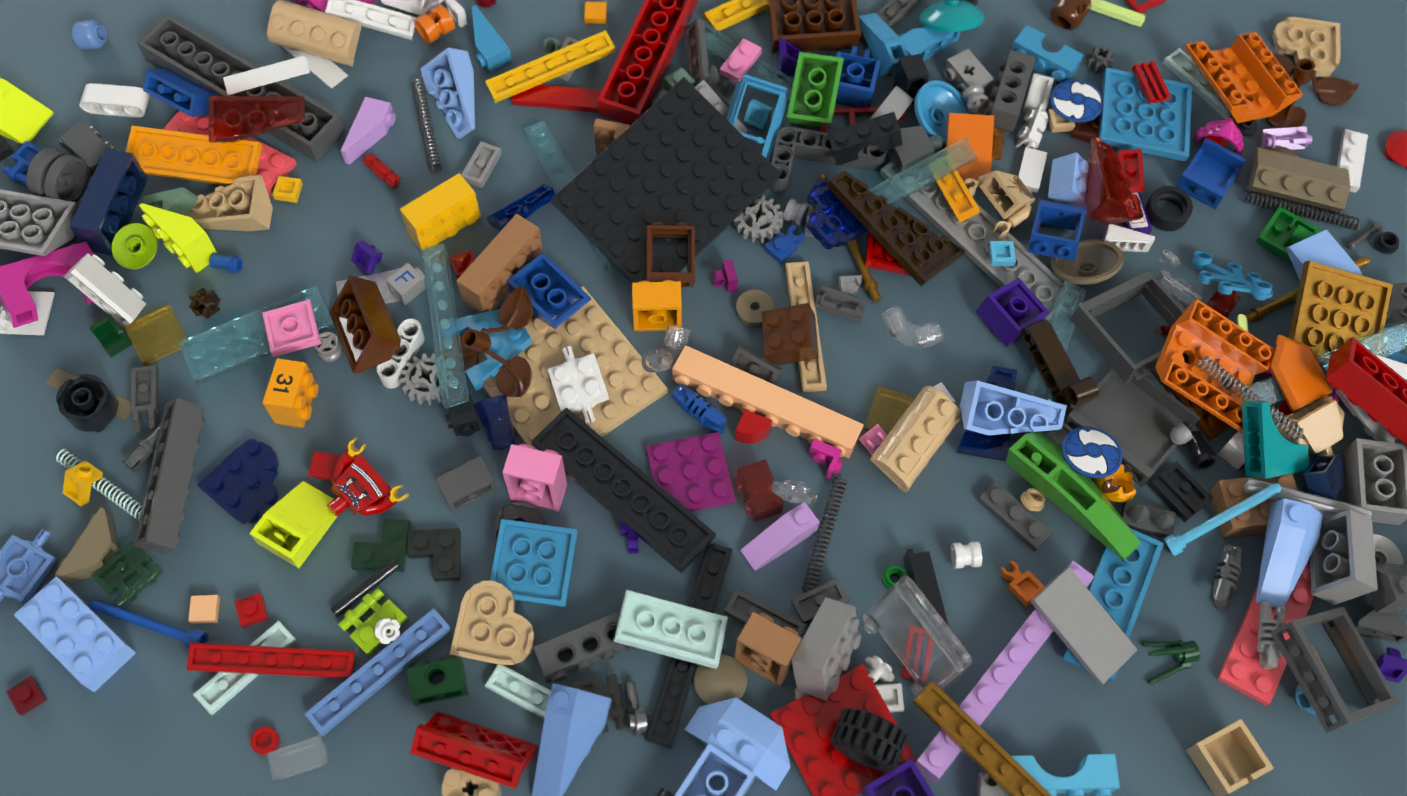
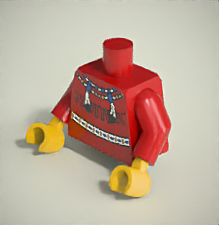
[327,437,409,517]

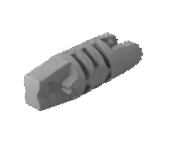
[1257,600,1286,670]

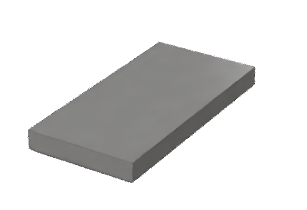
[1030,567,1138,685]

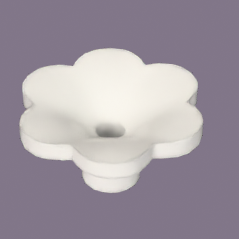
[865,656,895,683]

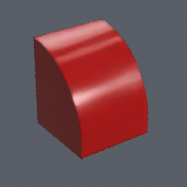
[735,410,773,444]

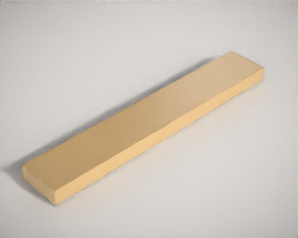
[785,261,827,393]

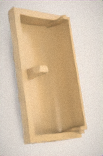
[267,0,362,67]
[870,386,962,493]

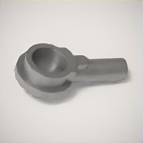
[625,682,647,736]

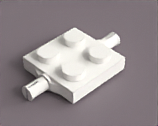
[548,346,609,424]

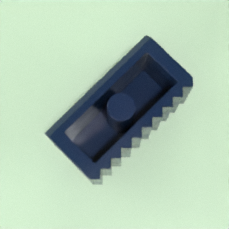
[1303,454,1347,500]

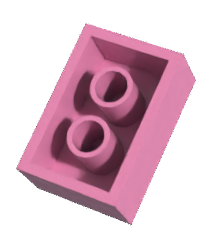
[502,444,567,512]

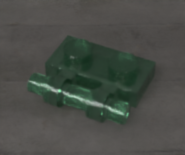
[91,540,164,608]

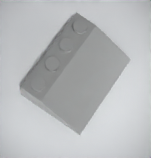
[0,189,78,256]

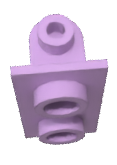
[1261,126,1312,150]

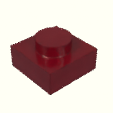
[6,676,47,716]

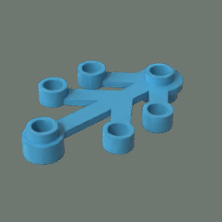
[1192,251,1273,301]

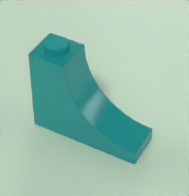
[1242,400,1309,479]

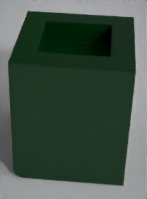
[90,314,133,358]

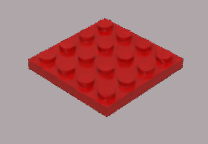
[769,664,917,796]

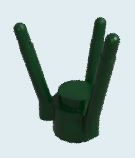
[1141,640,1200,684]

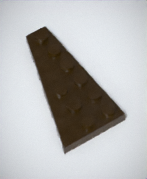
[826,171,965,287]

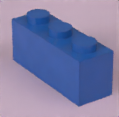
[143,68,216,117]

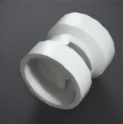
[951,541,982,569]

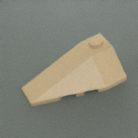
[186,175,273,231]

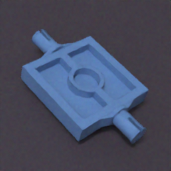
[0,529,58,604]

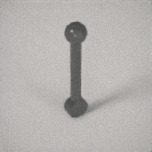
[1347,222,1383,250]

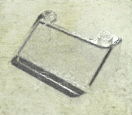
[862,575,972,696]

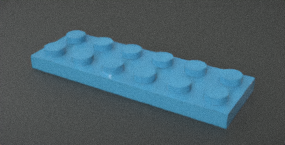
[1062,528,1164,682]

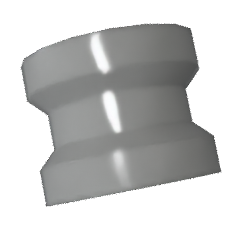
[962,84,989,113]
[783,198,809,226]
[315,332,342,362]

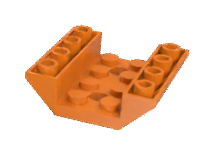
[1184,32,1303,123]
[1155,299,1275,433]

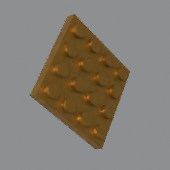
[1289,261,1393,367]

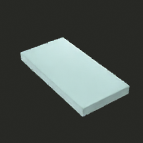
[614,590,728,669]

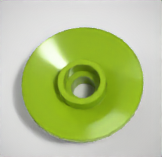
[112,223,158,269]

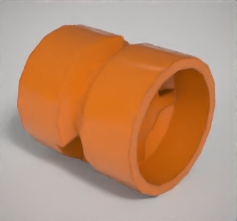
[414,4,455,44]

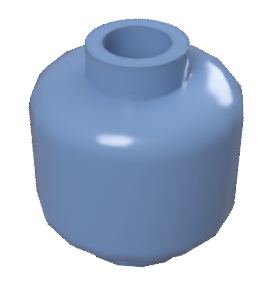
[71,20,107,50]

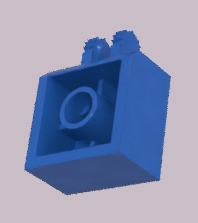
[836,46,881,107]

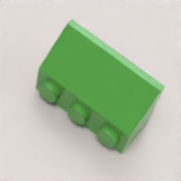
[787,52,844,128]

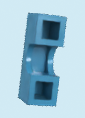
[1011,25,1084,83]

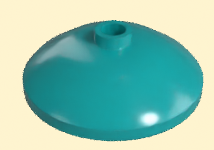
[919,0,985,32]

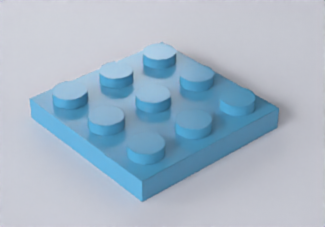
[490,519,578,608]

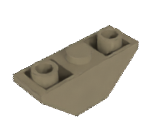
[55,507,121,585]

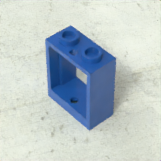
[1028,200,1086,261]

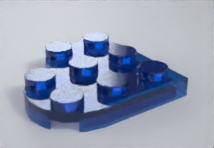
[806,177,868,250]
[197,439,279,524]

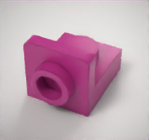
[808,439,843,480]

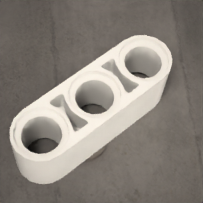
[79,83,150,117]
[376,318,425,389]

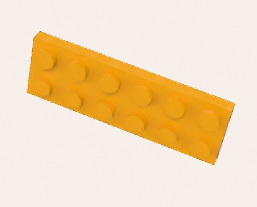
[126,126,263,186]

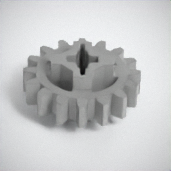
[733,195,783,243]
[399,353,454,406]

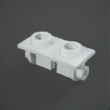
[1016,103,1049,149]

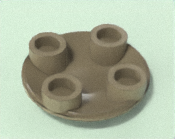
[694,654,747,704]

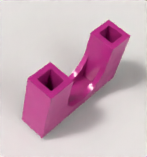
[0,241,94,328]

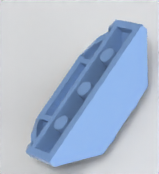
[685,697,791,791]

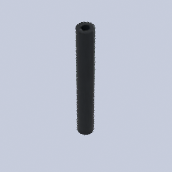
[331,559,401,617]

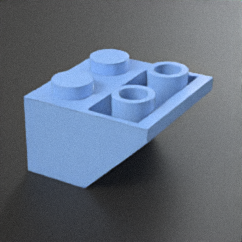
[1048,152,1101,215]

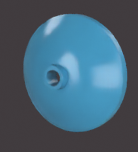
[915,80,970,145]

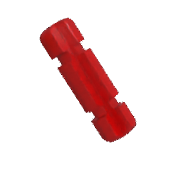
[363,154,401,188]

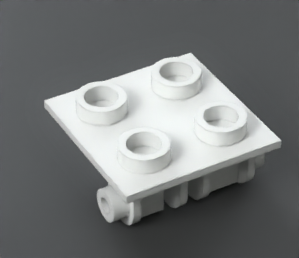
[0,291,55,335]

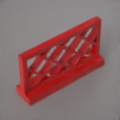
[410,711,538,789]

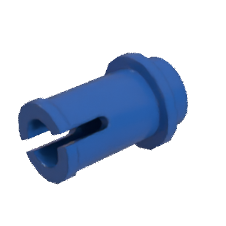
[209,253,243,274]

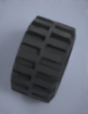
[830,708,908,771]

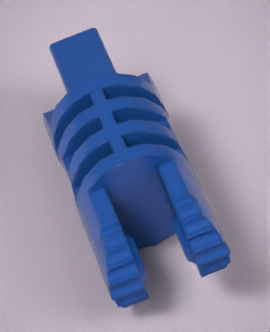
[671,384,727,435]

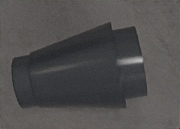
[1187,431,1216,469]

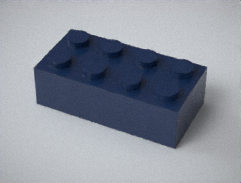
[70,148,148,256]

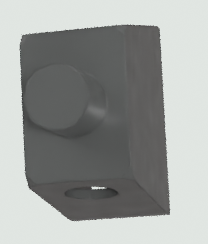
[887,126,942,178]

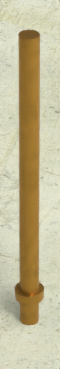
[819,174,881,303]
[1244,256,1370,323]

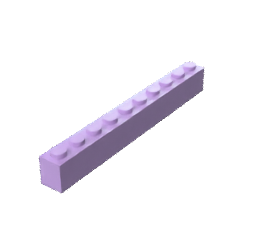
[915,561,1094,785]

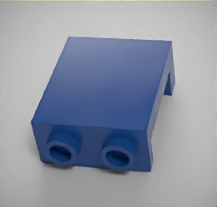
[1175,139,1246,210]

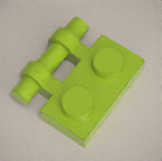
[337,587,408,656]

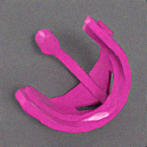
[1194,117,1244,155]

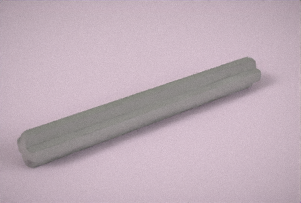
[1243,478,1372,519]

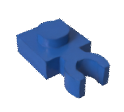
[764,225,805,264]

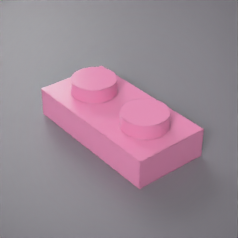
[720,38,762,83]

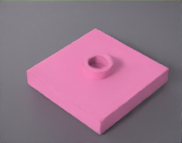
[262,299,322,357]

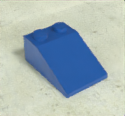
[507,252,591,329]

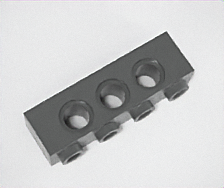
[986,50,1036,132]
[533,610,637,683]

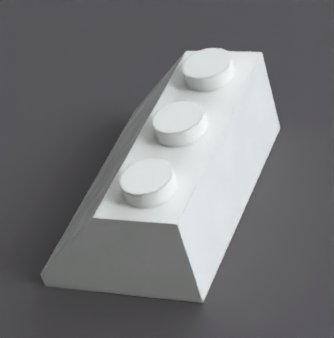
[63,253,146,326]

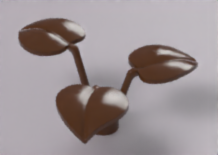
[1267,54,1359,128]
[439,286,533,397]

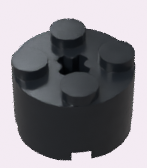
[56,374,119,432]

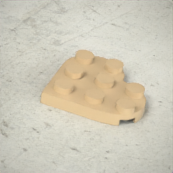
[1272,17,1341,78]
[450,581,535,665]

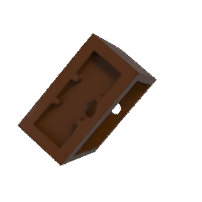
[646,222,695,288]

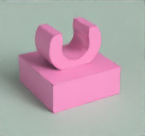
[859,424,887,456]

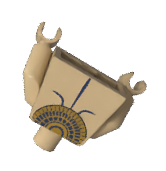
[964,170,1035,239]

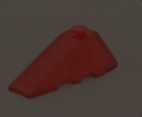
[209,96,305,143]
[1085,137,1143,225]

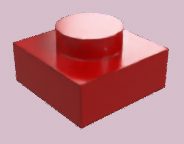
[234,593,269,628]

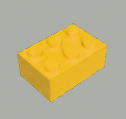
[400,173,481,253]

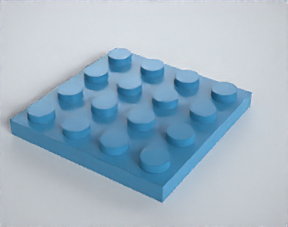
[1098,67,1192,161]

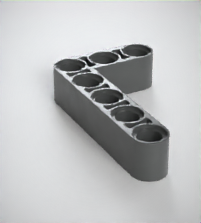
[769,127,887,193]

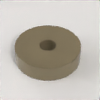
[736,290,774,327]

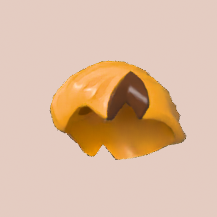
[1094,464,1136,502]

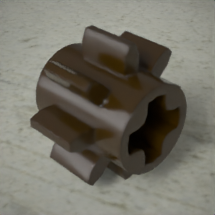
[189,287,221,319]

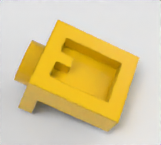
[63,461,103,507]

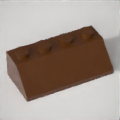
[329,275,401,374]

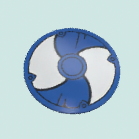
[1050,80,1103,122]
[1062,427,1123,478]

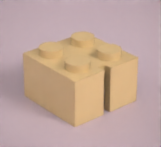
[1186,719,1274,796]

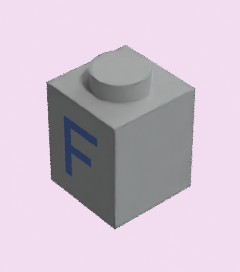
[386,263,426,306]

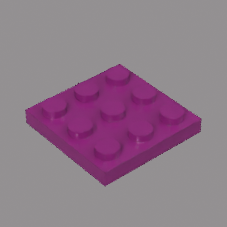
[646,432,735,512]

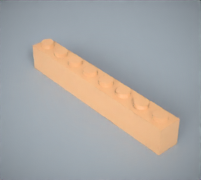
[672,345,864,458]

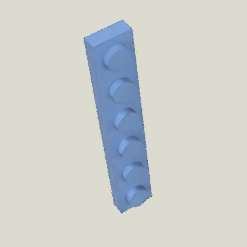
[305,608,451,736]

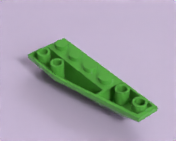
[1006,431,1141,561]

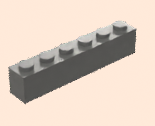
[134,398,205,554]

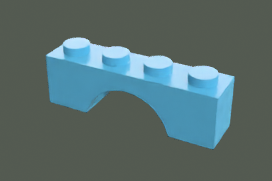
[1004,754,1120,796]

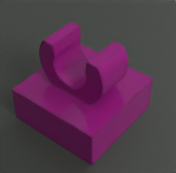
[713,259,738,293]

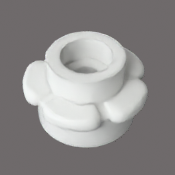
[375,618,400,644]

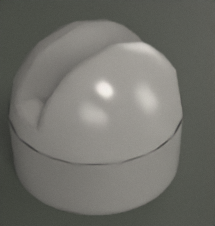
[1170,423,1193,445]

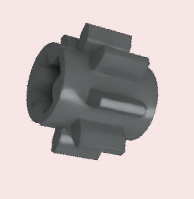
[1086,46,1114,73]

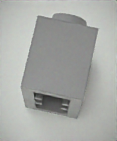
[944,49,994,95]

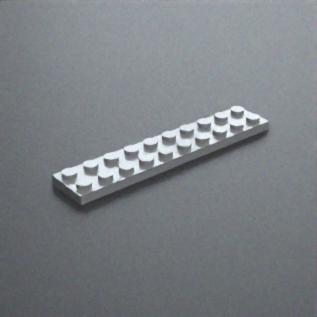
[880,162,1078,322]

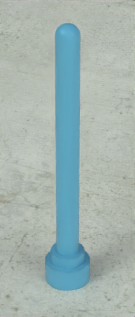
[1164,483,1281,556]

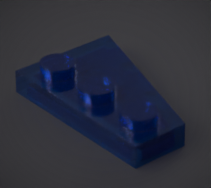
[486,184,556,231]

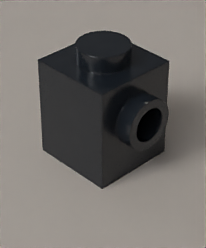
[445,394,480,436]

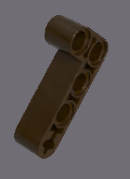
[1021,319,1099,413]

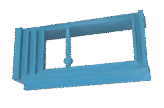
[726,74,789,161]

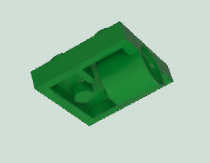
[1256,206,1321,263]

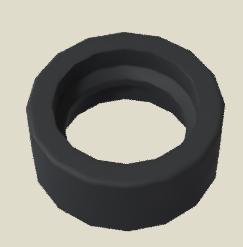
[1145,186,1193,231]

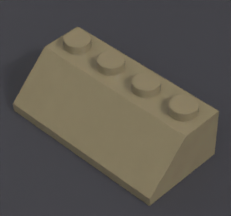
[1245,147,1351,213]

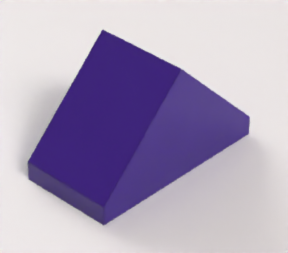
[777,38,806,77]

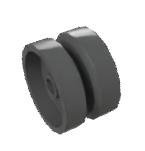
[26,148,89,203]

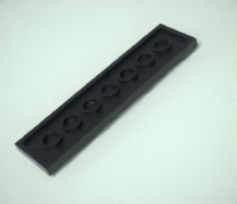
[531,407,716,573]

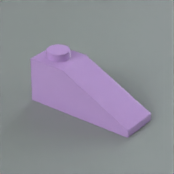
[341,97,396,165]
[740,502,819,572]

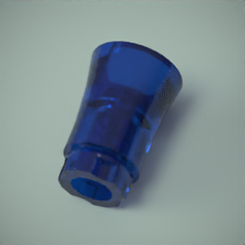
[473,395,516,451]

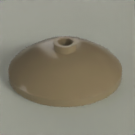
[1051,239,1124,285]

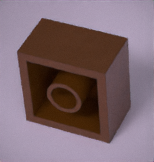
[761,303,819,365]

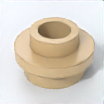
[1020,488,1045,511]

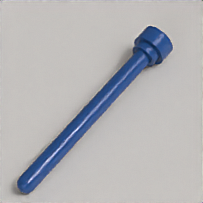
[89,599,208,649]

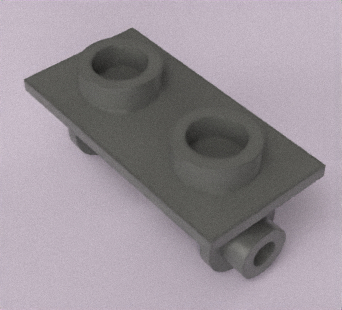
[815,285,867,323]

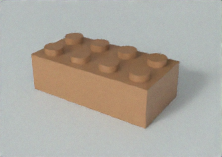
[456,213,543,314]

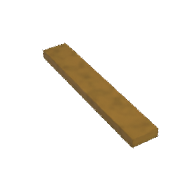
[912,681,1052,796]

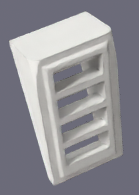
[1102,224,1155,252]

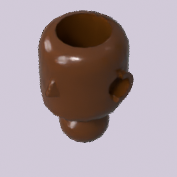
[1050,0,1092,30]

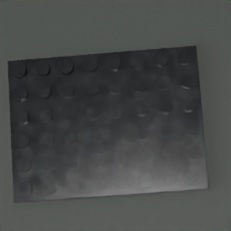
[551,77,781,283]

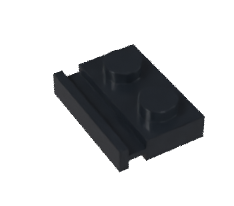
[1149,462,1213,523]

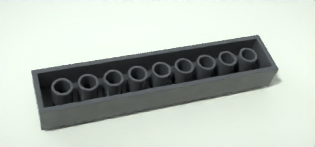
[137,14,345,162]

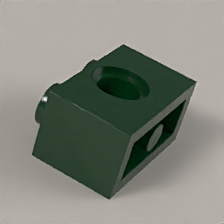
[407,655,469,706]

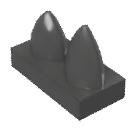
[705,65,744,108]
[1121,501,1176,538]

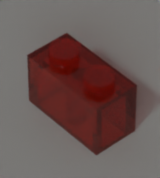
[734,459,784,522]

